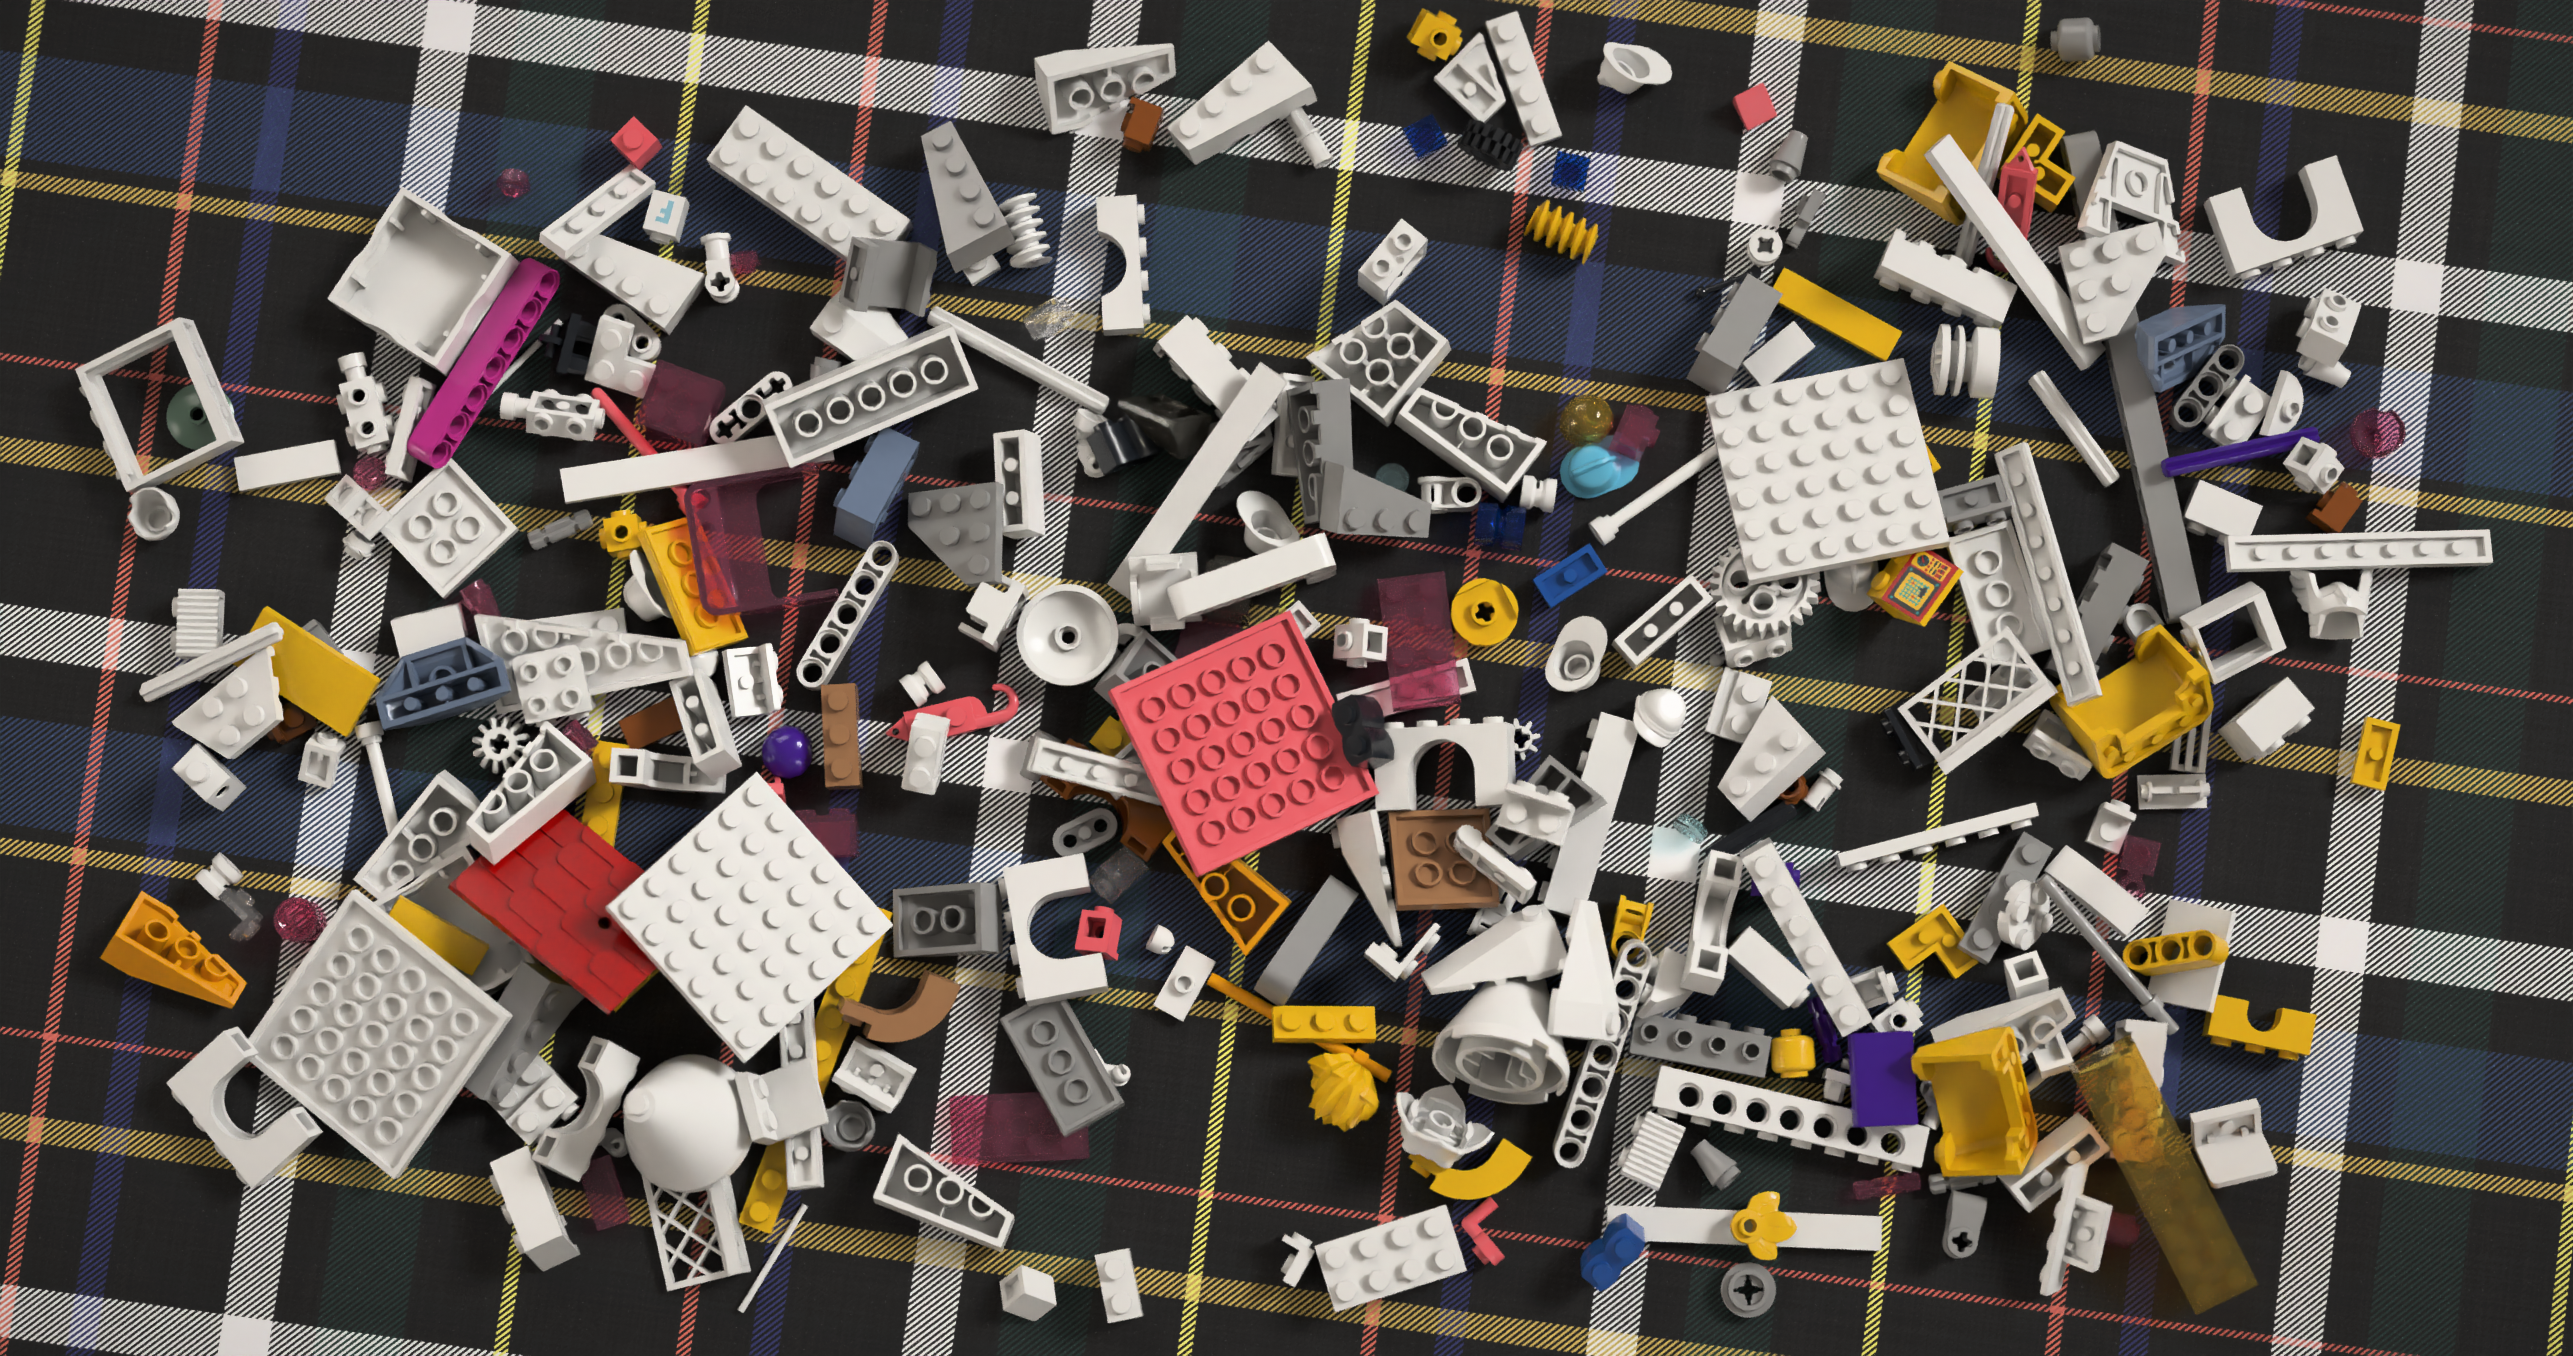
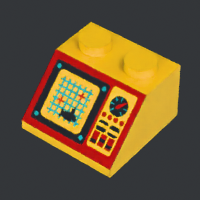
[1866,550,1964,627]

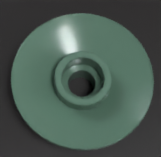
[166,384,235,450]

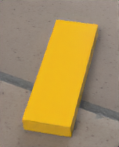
[388,895,489,976]

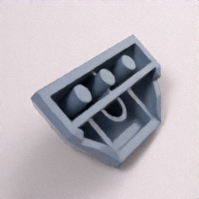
[2135,304,2226,392]
[375,637,511,730]

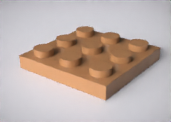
[1387,808,1500,911]

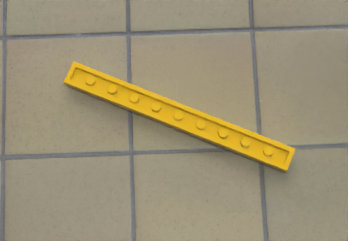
[738,907,893,1234]

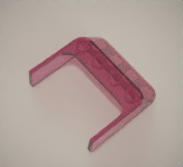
[684,462,840,616]

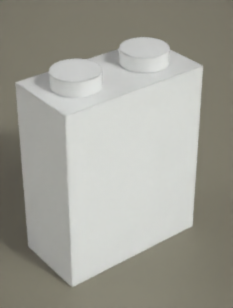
[1727,926,1812,1010]

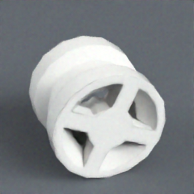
[1747,229,1782,267]

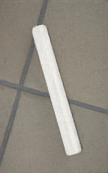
[1955,103,2014,267]
[139,622,284,702]

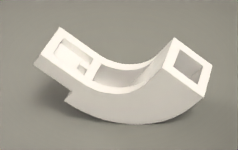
[609,748,727,794]
[2004,951,2074,1079]

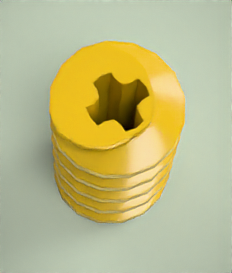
[1524,199,1599,265]

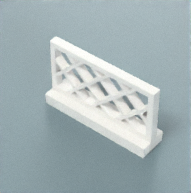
[1898,626,2058,775]
[641,1174,751,1291]

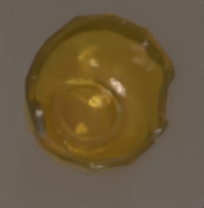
[1559,394,1614,447]

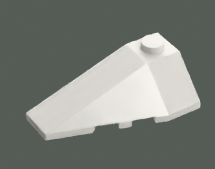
[1034,43,1176,135]
[810,290,909,362]
[1330,809,1402,949]
[1547,899,1621,1042]
[1421,904,1567,995]
[1930,987,2076,1065]

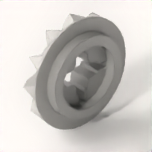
[1720,1262,1776,1318]

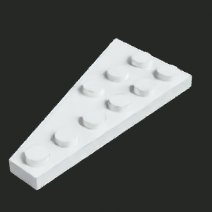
[474,614,693,715]

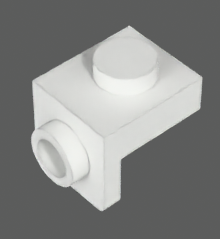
[1849,965,1899,1009]

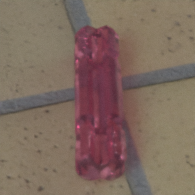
[1853,1172,1921,1200]

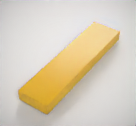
[1773,267,1902,362]

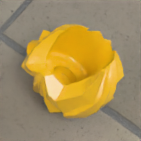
[1307,1053,1379,1132]

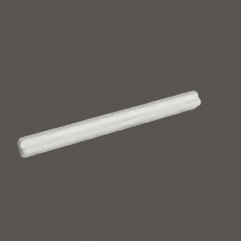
[927,306,1109,415]

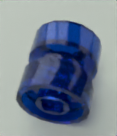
[1473,501,1526,551]

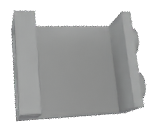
[838,236,938,317]

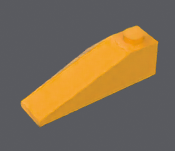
[100,891,247,1009]

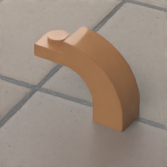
[836,970,961,1042]

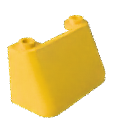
[1876,61,2028,226]
[2049,624,2214,779]
[1911,1026,2038,1177]

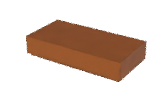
[618,696,683,749]

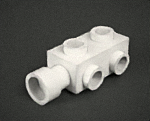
[336,352,395,456]
[500,389,605,441]

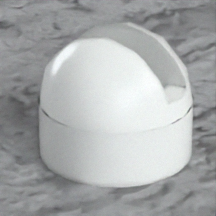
[1146,924,1175,955]

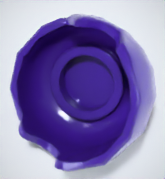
[762,725,813,779]

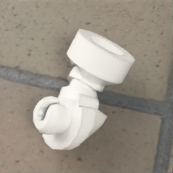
[1073,408,1107,478]

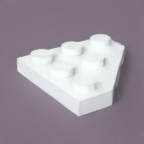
[2057,221,2166,346]

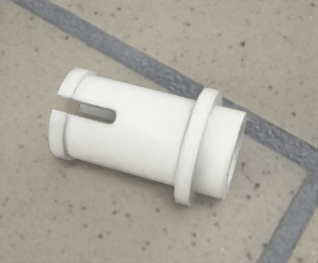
[1803,767,1843,812]

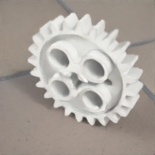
[1710,545,1821,639]

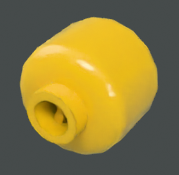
[1770,1029,1816,1079]

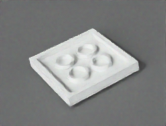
[380,458,519,599]

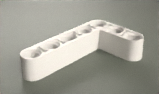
[1167,533,1336,621]

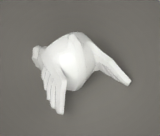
[2289,569,2374,639]

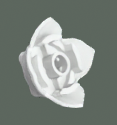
[1396,1084,1494,1168]

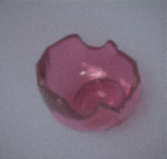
[2349,407,2406,459]

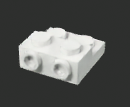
[487,1054,582,1146]

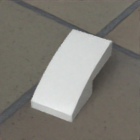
[324,474,393,541]

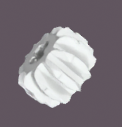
[472,716,530,774]

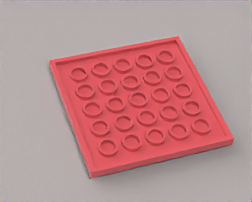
[1108,610,1379,878]

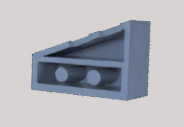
[833,427,919,550]

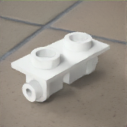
[2137,774,2210,810]

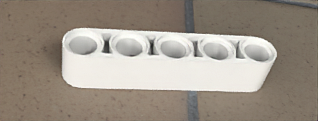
[797,541,899,691]

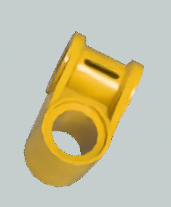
[1609,895,1654,962]

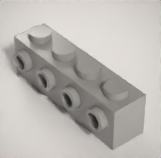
[1627,1012,1772,1079]

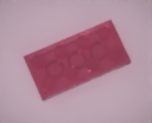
[1377,571,1461,712]
[949,1092,1090,1165]

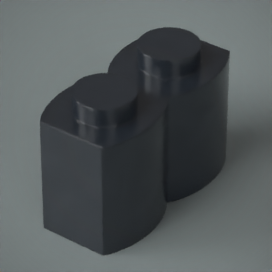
[1086,412,1165,475]
[1332,694,1394,769]

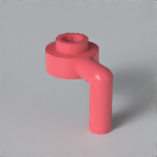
[1461,1196,1505,1266]

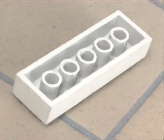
[706,105,913,262]
[761,322,979,468]

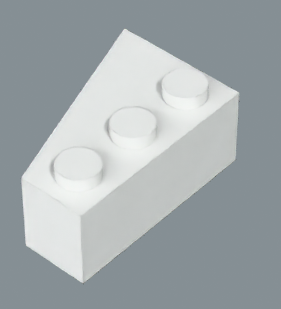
[1718,695,1826,822]

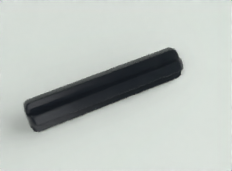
[1705,800,1798,856]

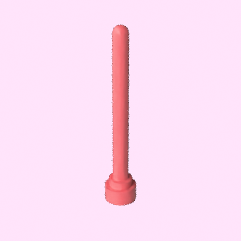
[591,388,708,517]

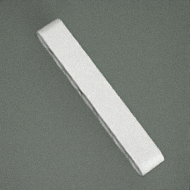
[1552,939,1653,1168]

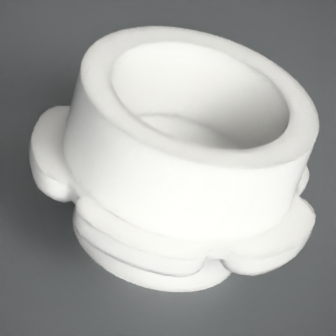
[342,530,375,560]

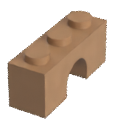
[821,683,863,790]

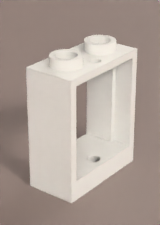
[1358,218,1428,306]
[2179,581,2286,685]

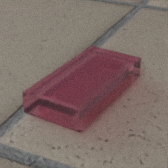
[581,1155,632,1231]

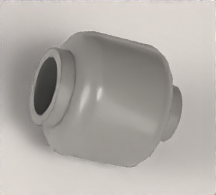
[2051,17,2101,62]

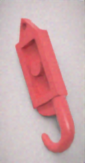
[1986,147,2038,273]
[886,683,1019,742]

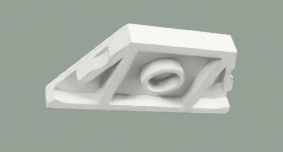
[172,646,284,759]

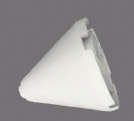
[1432,976,1570,1105]
[623,1055,752,1193]

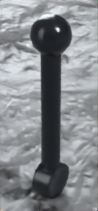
[1694,266,1761,299]

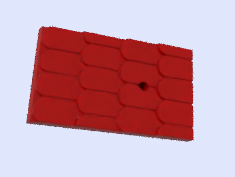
[447,809,659,1014]

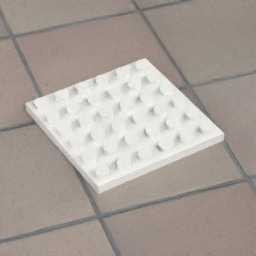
[1705,358,1950,585]
[604,772,893,1063]
[248,889,513,1179]

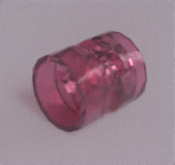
[274,897,326,944]

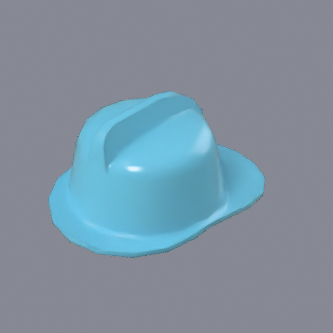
[1560,435,1640,499]

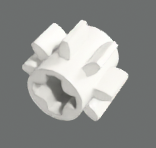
[1513,718,1541,761]

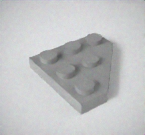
[908,482,1004,587]

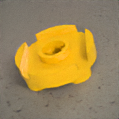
[1450,578,1519,647]

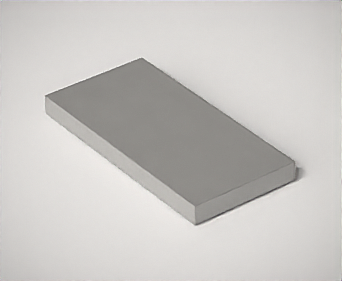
[999,999,1125,1138]

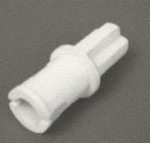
[1285,106,1334,169]

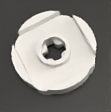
[1997,880,2053,950]

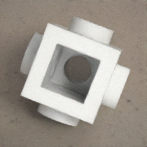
[2283,437,2344,495]
[1333,618,1388,668]

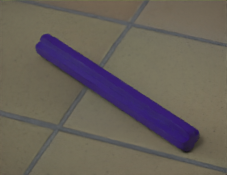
[2161,427,2320,478]

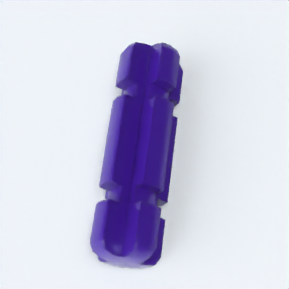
[1807,997,1843,1063]

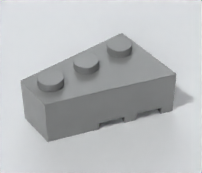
[1686,274,1783,395]
[1319,461,1432,538]

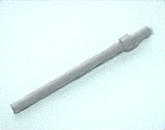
[2037,873,2179,1036]

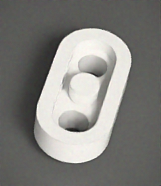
[604,304,661,362]

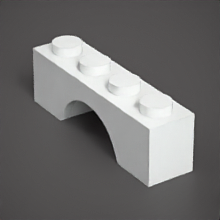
[1096,195,1151,336]
[1681,849,1743,996]
[531,1036,641,1182]

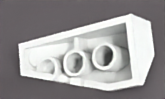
[353,770,481,899]

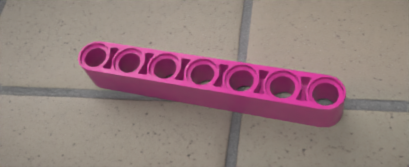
[407,258,560,469]

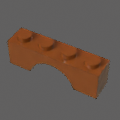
[1040,738,1173,862]

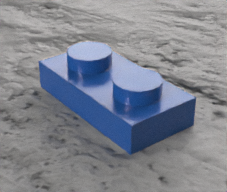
[1532,543,1608,609]

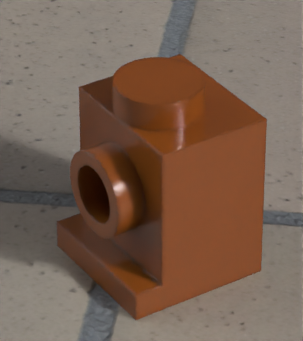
[1120,96,1164,153]
[2305,482,2363,534]

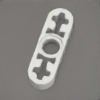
[709,371,793,444]

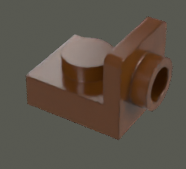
[267,701,320,745]

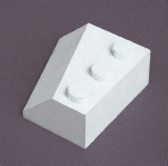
[1306,300,1451,427]

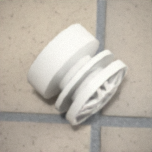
[1930,324,2001,399]

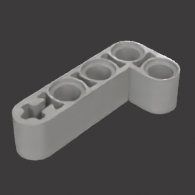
[1253,875,1359,1006]

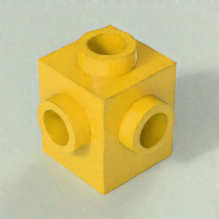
[1407,8,1462,61]
[599,510,648,560]

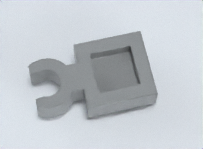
[1785,188,1826,249]

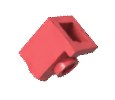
[1075,906,1122,961]

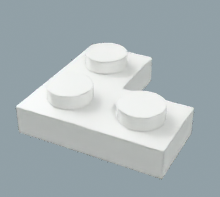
[585,314,659,400]

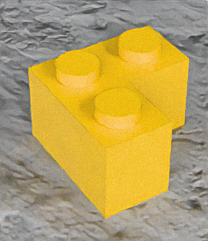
[1996,114,2076,213]

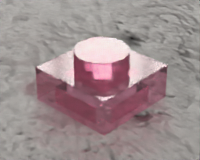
[562,719,599,757]

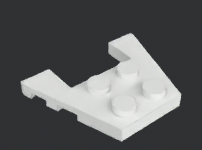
[2077,141,2185,266]

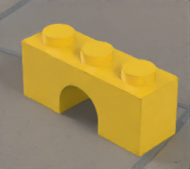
[2202,994,2317,1061]

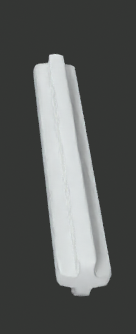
[2029,371,2120,487]

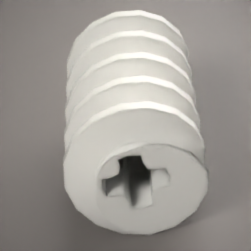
[998,193,1053,268]

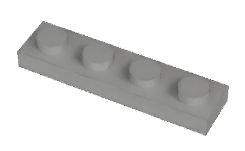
[1957,832,2053,965]

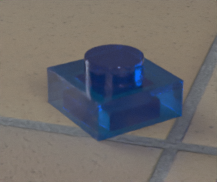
[1402,114,1448,161]
[1550,151,1591,193]

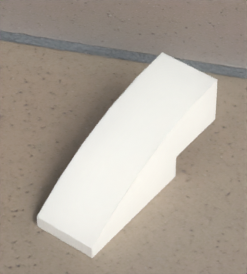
[2043,845,2149,937]

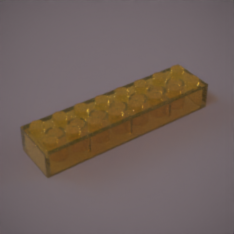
[2068,1035,2258,1315]

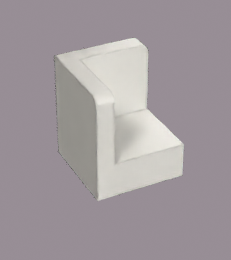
[1000,1265,1057,1321]

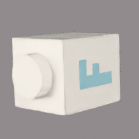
[643,189,690,245]

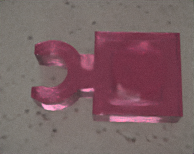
[2118,834,2161,898]

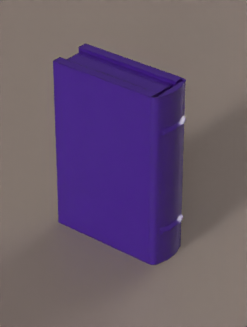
[1847,1031,1918,1128]

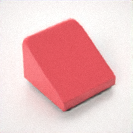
[1732,83,1777,131]

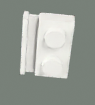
[1704,666,1772,744]

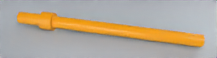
[1207,973,1392,1083]

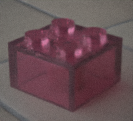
[635,359,726,448]

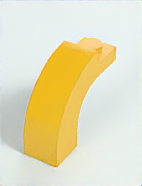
[1408,1138,1532,1200]

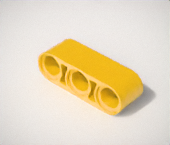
[2123,930,2229,976]

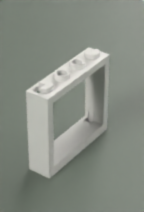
[75,317,245,493]

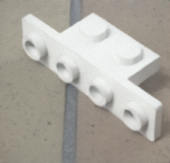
[2039,1161,2113,1296]

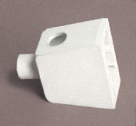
[172,743,247,812]

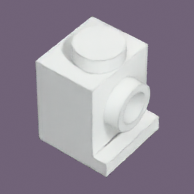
[1868,997,1923,1033]

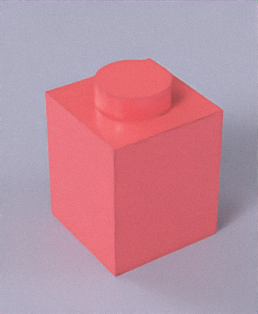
[610,116,663,170]

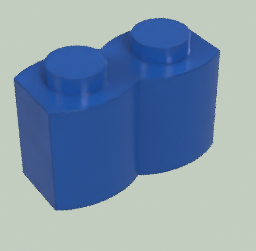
[1580,1213,1645,1291]

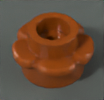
[1777,775,1808,805]

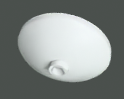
[1016,584,1119,686]

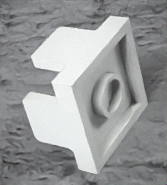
[1129,552,1202,631]
[958,574,1029,653]

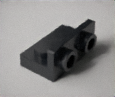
[1879,693,1948,772]

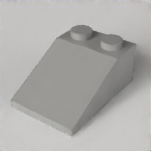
[893,882,1003,958]

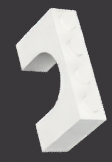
[2203,155,2364,281]
[1374,717,1516,813]
[998,853,1109,1007]
[167,1026,323,1189]

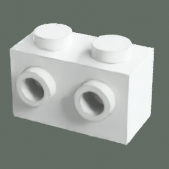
[2296,288,2362,368]

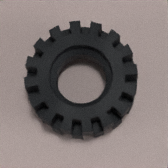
[1458,119,1524,172]

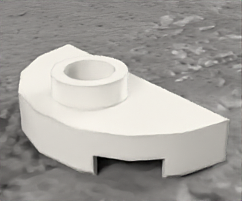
[2259,370,2304,436]

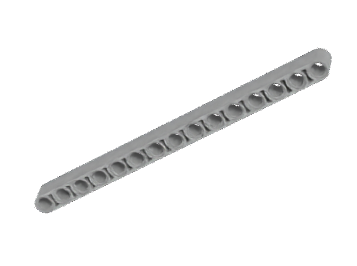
[2060,130,2202,624]

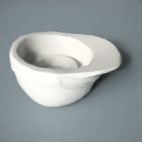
[1633,688,1686,748]

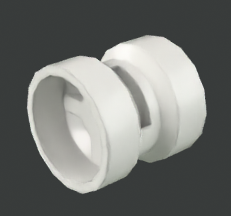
[1519,475,1557,513]
[899,660,946,708]
[195,852,244,900]

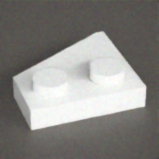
[1434,32,1506,123]

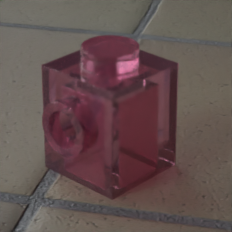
[1609,404,1661,462]

